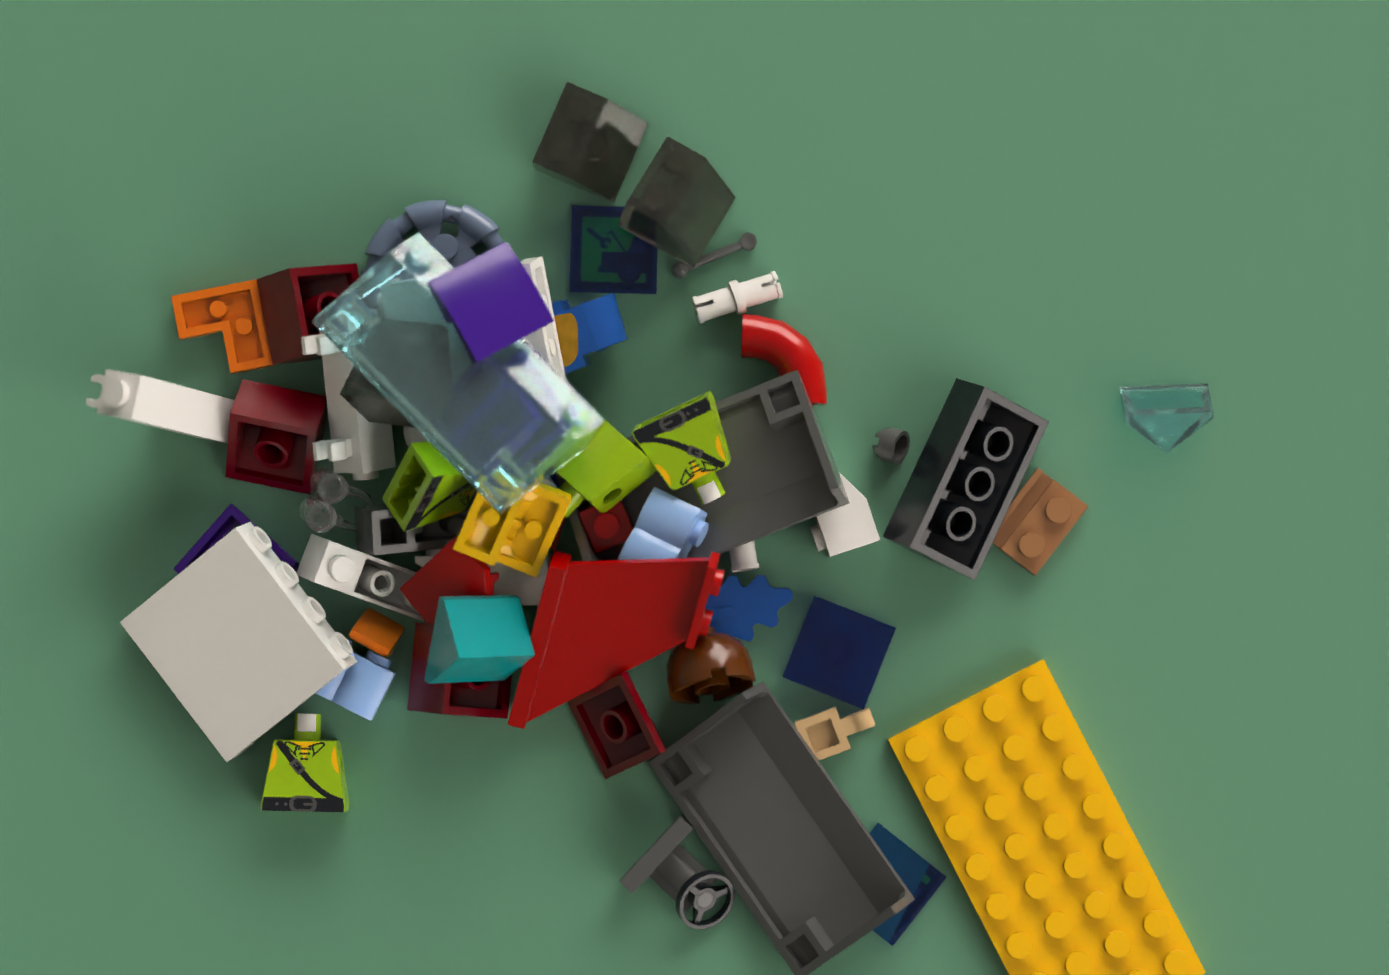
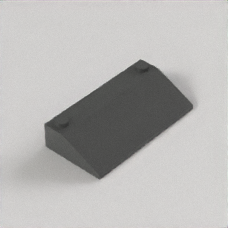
[555,370,850,561]
[649,681,915,975]

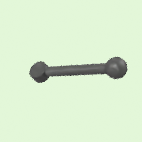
[671,233,757,279]

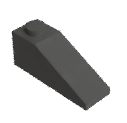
[354,499,474,555]

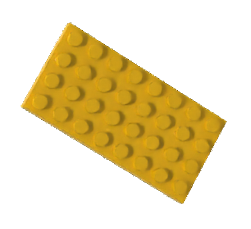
[887,659,1206,975]

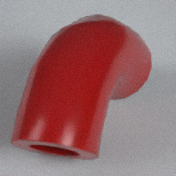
[741,314,827,405]

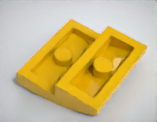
[453,468,572,578]

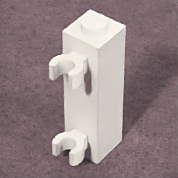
[301,310,396,481]
[86,369,234,444]

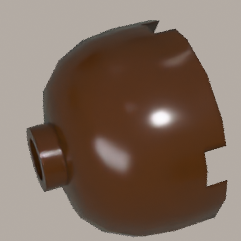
[666,627,756,704]

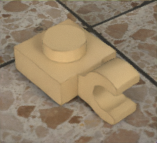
[794,706,875,760]

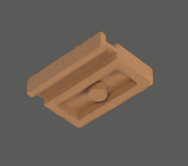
[992,468,1089,576]

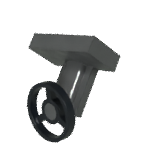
[620,815,735,929]

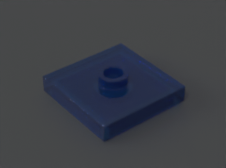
[782,595,896,709]

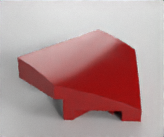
[400,536,499,624]

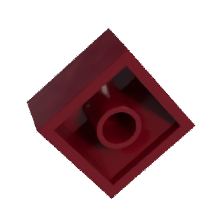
[257,263,365,365]
[225,379,327,495]
[407,622,512,719]

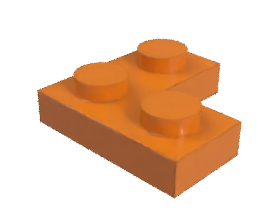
[171,279,275,374]

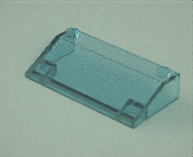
[312,232,605,514]

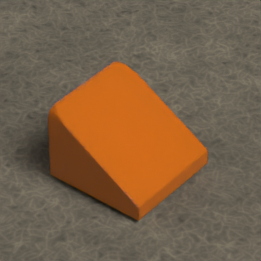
[349,609,405,657]

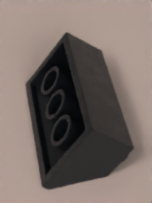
[882,378,1049,580]

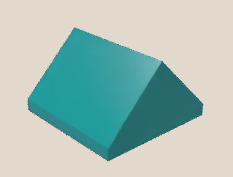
[424,595,535,684]

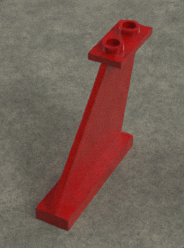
[507,551,725,729]

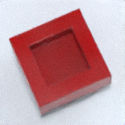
[578,499,634,553]

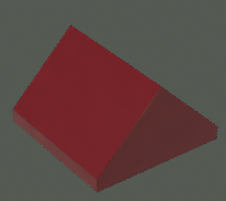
[567,671,666,779]

